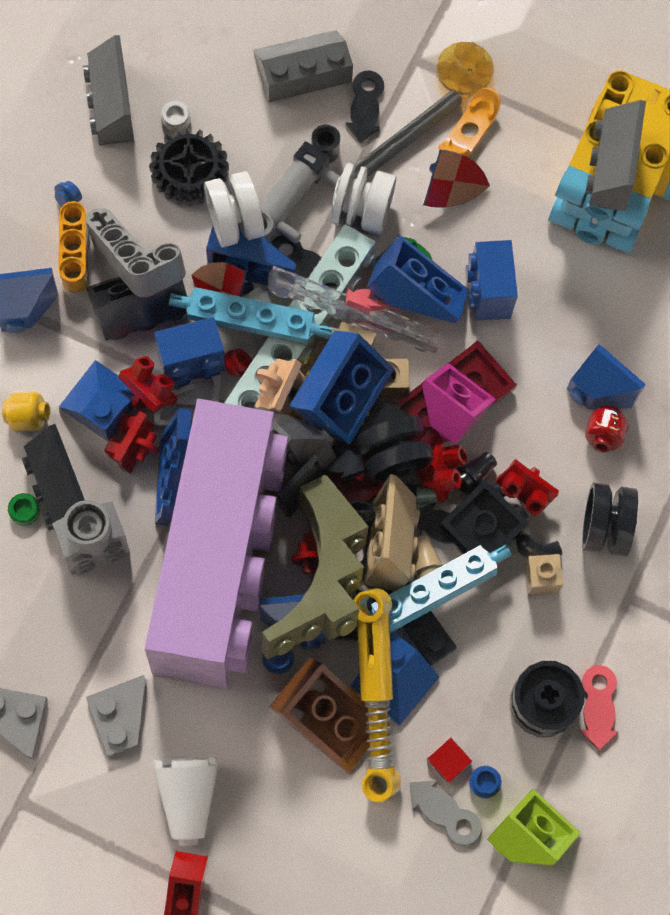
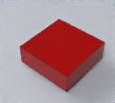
[427,737,472,784]

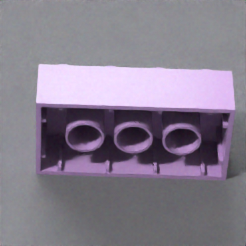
[145,398,289,689]

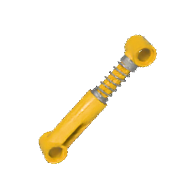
[353,588,401,802]

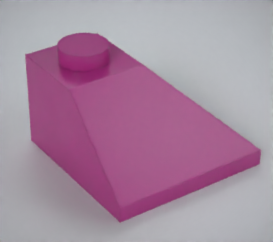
[422,363,496,445]

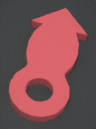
[346,288,401,314]
[580,665,619,751]

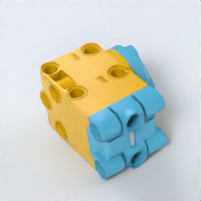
[548,70,670,254]

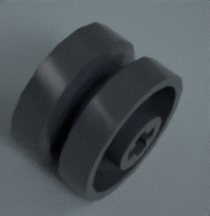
[356,416,435,482]
[582,482,638,557]
[510,661,584,737]

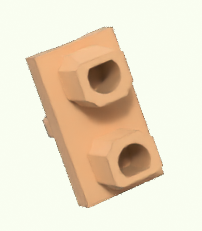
[254,359,306,415]

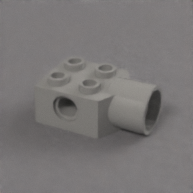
[52,500,130,574]

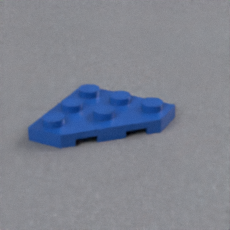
[155,408,192,526]

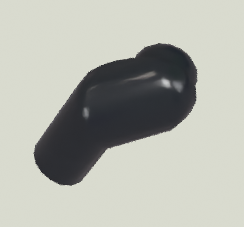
[516,534,563,558]

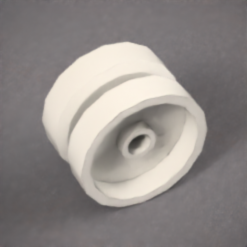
[204,171,265,248]

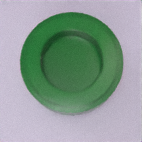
[8,493,40,526]

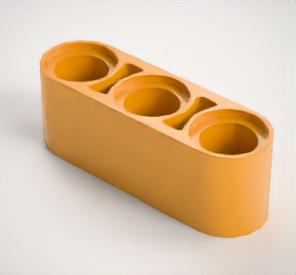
[58,201,89,293]

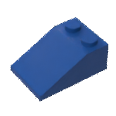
[206,224,296,293]
[367,235,469,324]

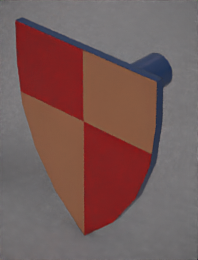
[423,149,490,208]
[191,262,254,297]

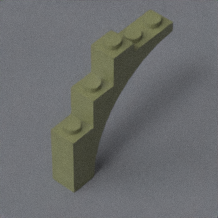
[260,475,368,660]

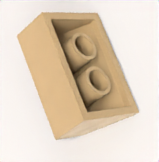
[364,474,420,592]

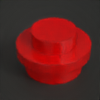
[224,349,252,378]

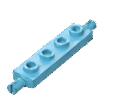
[169,287,333,345]
[371,545,512,633]

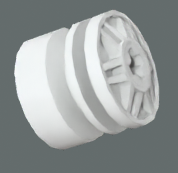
[331,163,397,236]

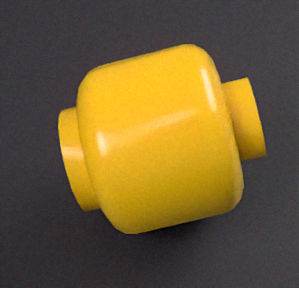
[2,391,50,431]

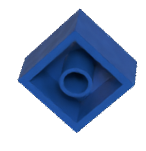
[465,240,518,321]
[154,317,225,387]

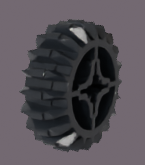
[149,127,229,207]

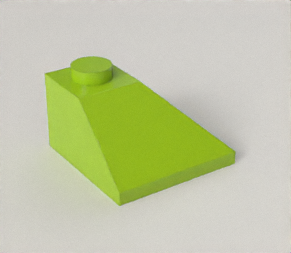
[487,788,581,865]

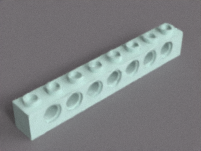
[224,224,377,406]

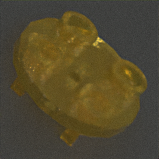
[436,41,494,98]

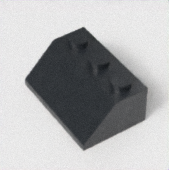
[86,276,188,341]
[21,424,85,531]

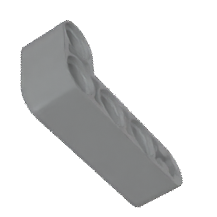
[86,208,186,297]

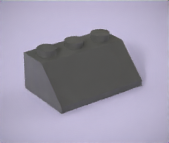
[254,30,353,102]
[83,35,134,145]
[585,100,646,211]

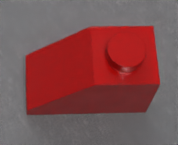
[164,851,208,915]

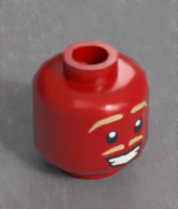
[585,406,628,453]

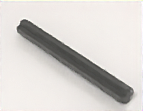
[354,90,462,179]

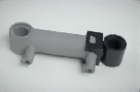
[260,124,340,243]

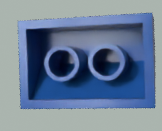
[289,330,394,445]

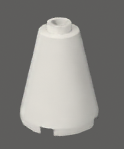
[154,757,219,846]

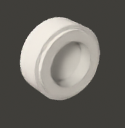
[161,101,190,132]

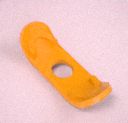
[438,87,501,157]

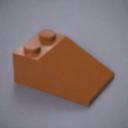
[269,658,389,773]

